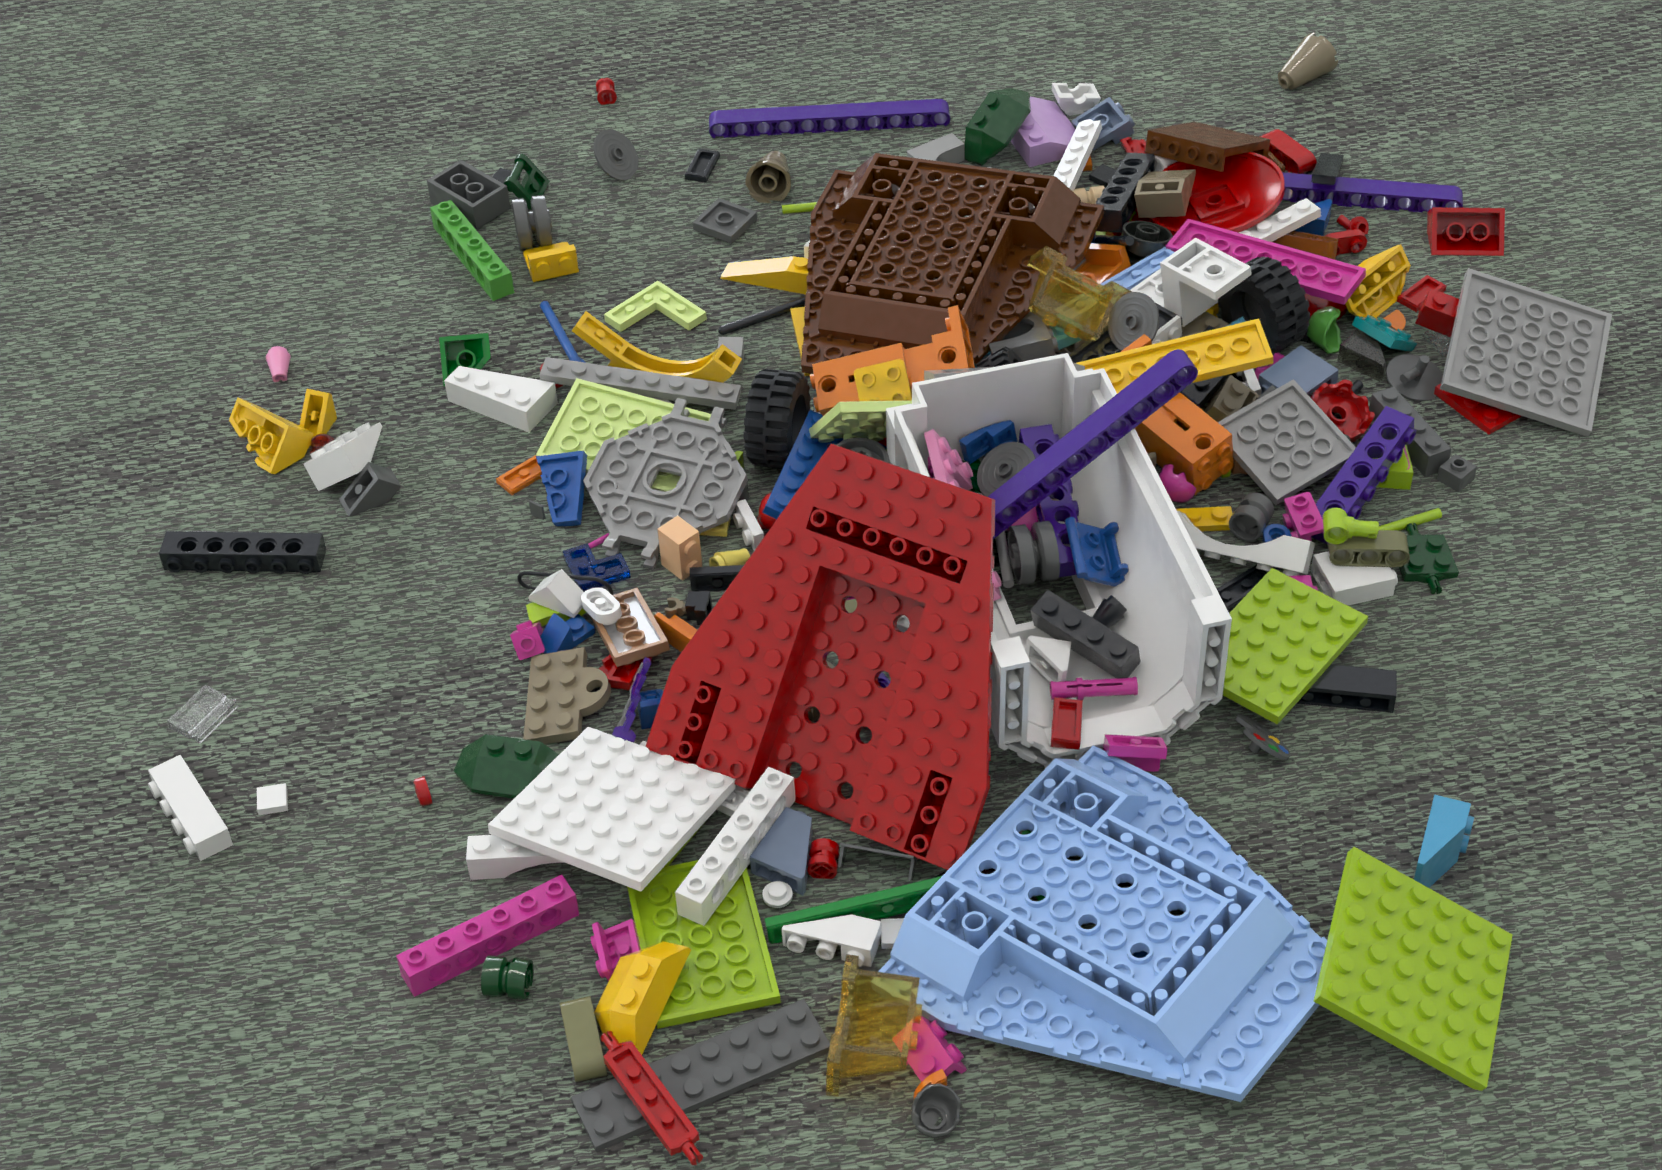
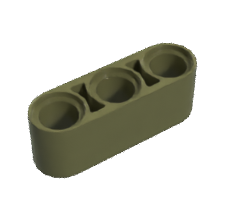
[1328,530,1410,567]
[560,996,607,1082]

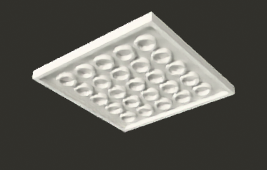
[488,727,736,891]

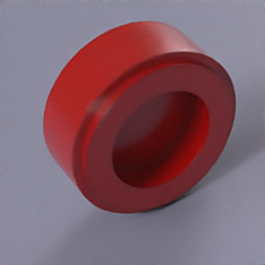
[413,776,432,807]

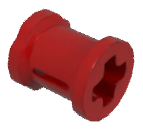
[596,78,617,105]

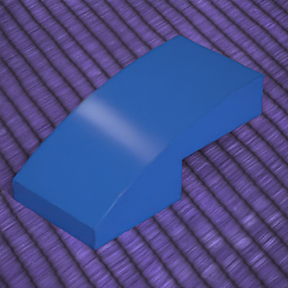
[959,420,1018,464]

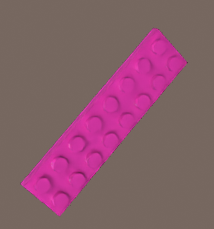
[1166,219,1366,305]

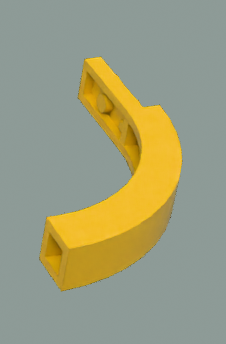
[572,311,742,383]

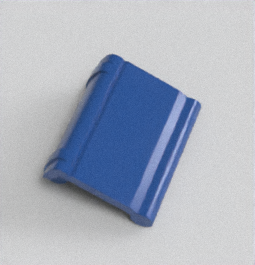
[1065,517,1129,586]

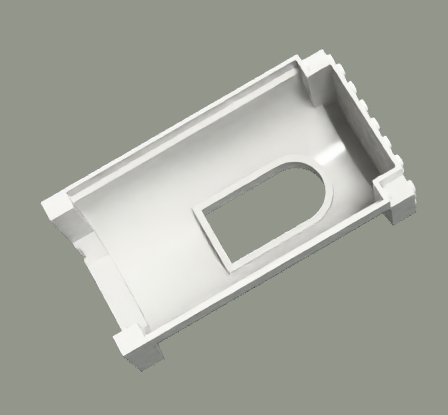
[886,353,1232,769]

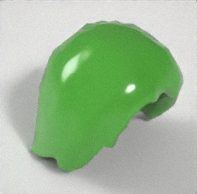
[1307,306,1342,354]

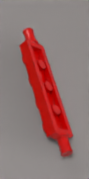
[600,1031,703,1165]

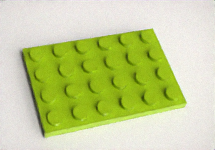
[1223,568,1368,725]
[627,860,781,1029]

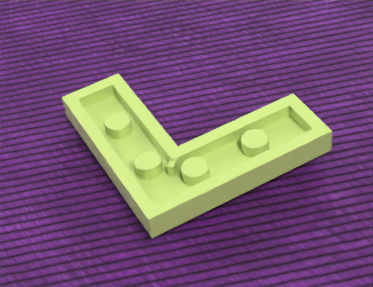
[604,281,707,332]

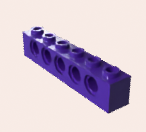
[1311,406,1416,545]
[1018,424,1079,577]

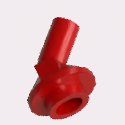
[1336,215,1369,235]

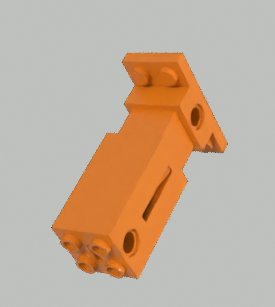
[810,305,975,416]
[1121,334,1234,495]

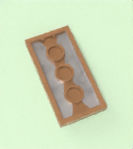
[590,588,670,667]

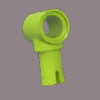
[1323,508,1379,544]

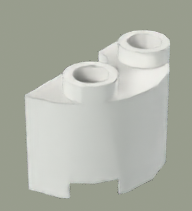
[1052,83,1101,116]

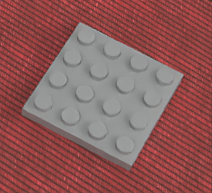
[1218,379,1356,505]

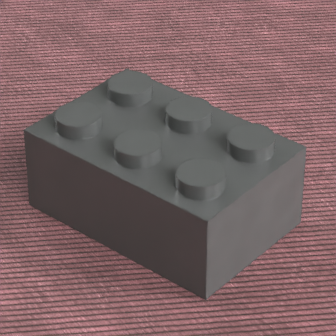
[427,160,510,230]

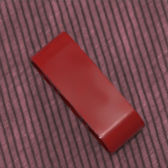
[1259,129,1317,174]

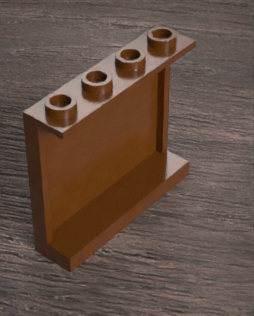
[1145,121,1270,172]

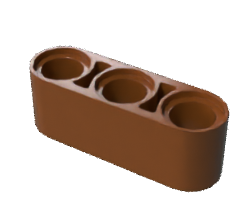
[1272,231,1338,260]

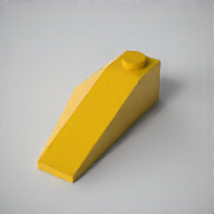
[720,256,808,295]
[229,397,314,474]

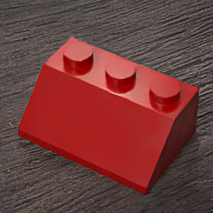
[1427,207,1505,256]

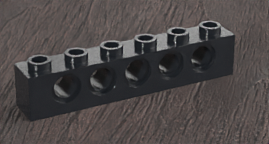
[1096,153,1155,233]
[159,531,326,574]

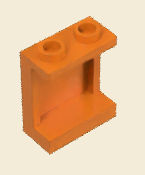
[1058,243,1131,295]

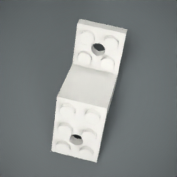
[1130,238,1251,327]

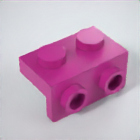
[1282,492,1324,541]
[590,919,641,981]
[893,1016,967,1082]

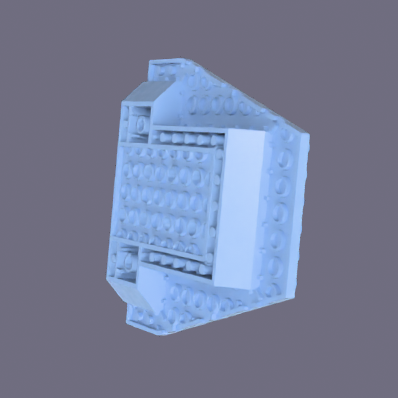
[871,745,1327,1102]

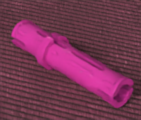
[1050,677,1138,700]

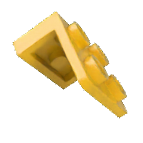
[523,242,579,282]
[854,359,912,401]

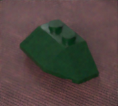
[964,88,1031,165]
[454,734,559,799]

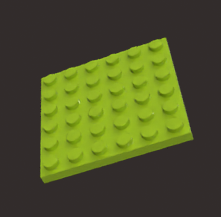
[1313,847,1512,1091]

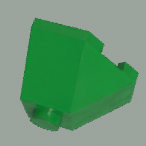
[439,333,491,386]

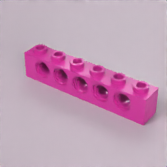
[396,875,579,997]

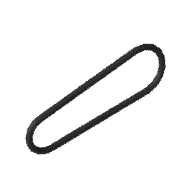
[517,571,613,595]

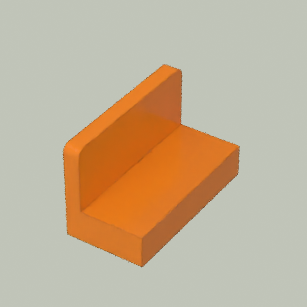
[654,612,697,652]

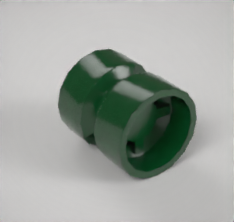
[481,955,534,1000]

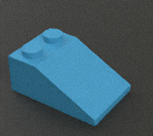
[1414,795,1474,888]

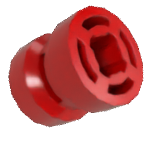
[807,838,840,879]

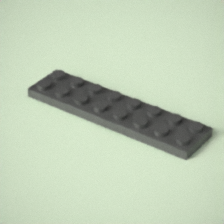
[571,999,832,1152]

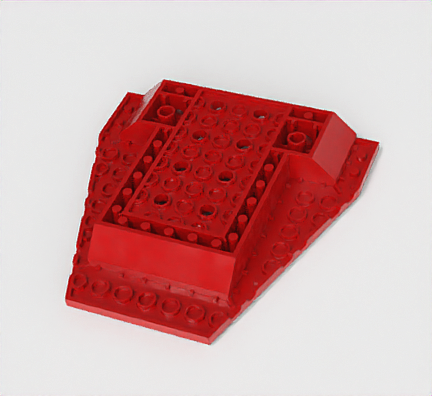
[645,444,995,870]

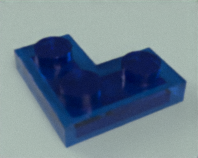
[562,543,631,592]

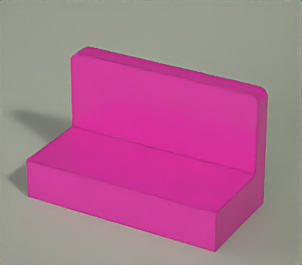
[1103,734,1167,772]

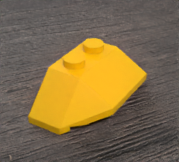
[1345,244,1411,318]
[594,941,691,1055]

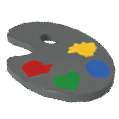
[1235,714,1291,760]

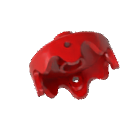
[1311,380,1375,443]

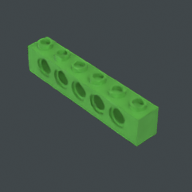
[430,200,514,301]

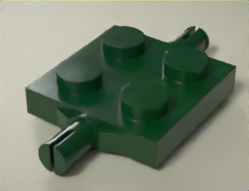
[1399,523,1459,594]

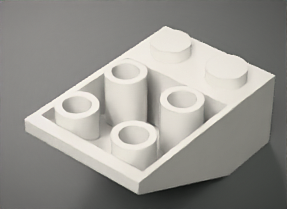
[304,422,382,491]

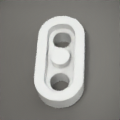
[581,588,622,625]

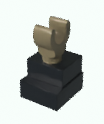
[665,591,713,626]

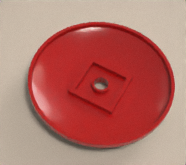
[1147,152,1285,236]

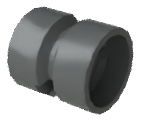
[1229,492,1274,542]

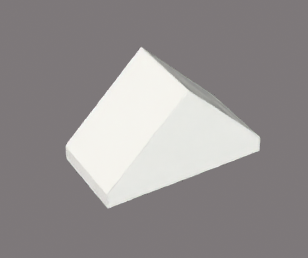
[528,569,584,618]
[1025,636,1071,682]

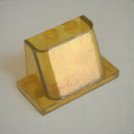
[1027,246,1132,342]
[826,954,923,1097]

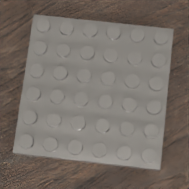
[1440,268,1612,437]

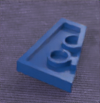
[536,451,588,526]

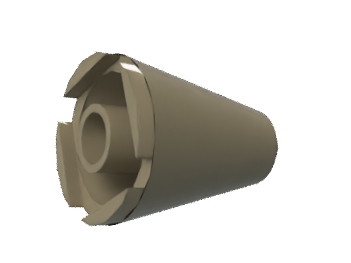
[1278,33,1338,90]
[745,151,791,203]

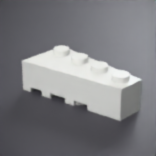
[444,366,558,432]

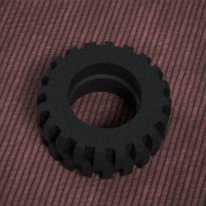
[1218,257,1310,355]
[744,369,811,469]

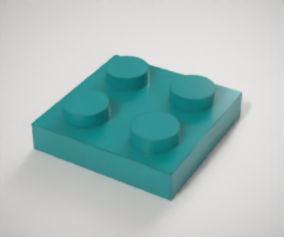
[1352,315,1417,352]

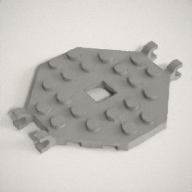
[583,398,748,569]

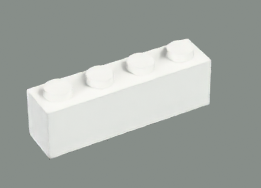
[148,755,233,861]

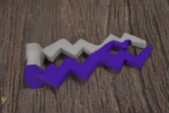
[612,657,651,743]

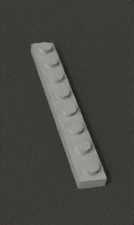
[539,357,741,410]

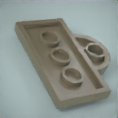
[523,647,611,744]

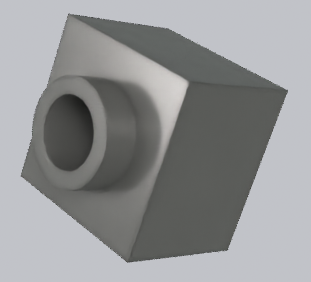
[1437,454,1477,492]

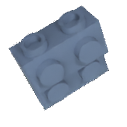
[1072,97,1135,151]

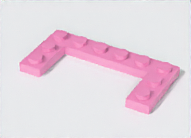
[924,429,1002,601]

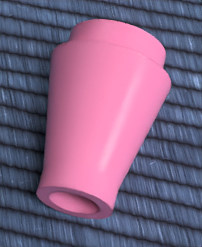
[266,346,291,382]

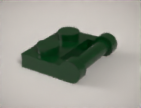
[503,154,549,210]

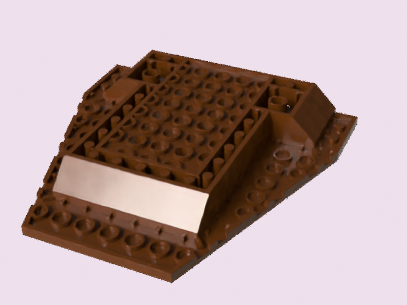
[801,153,1104,374]

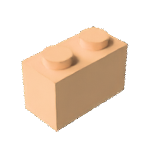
[657,515,702,581]

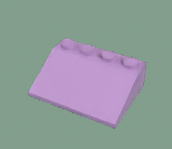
[1011,97,1076,167]

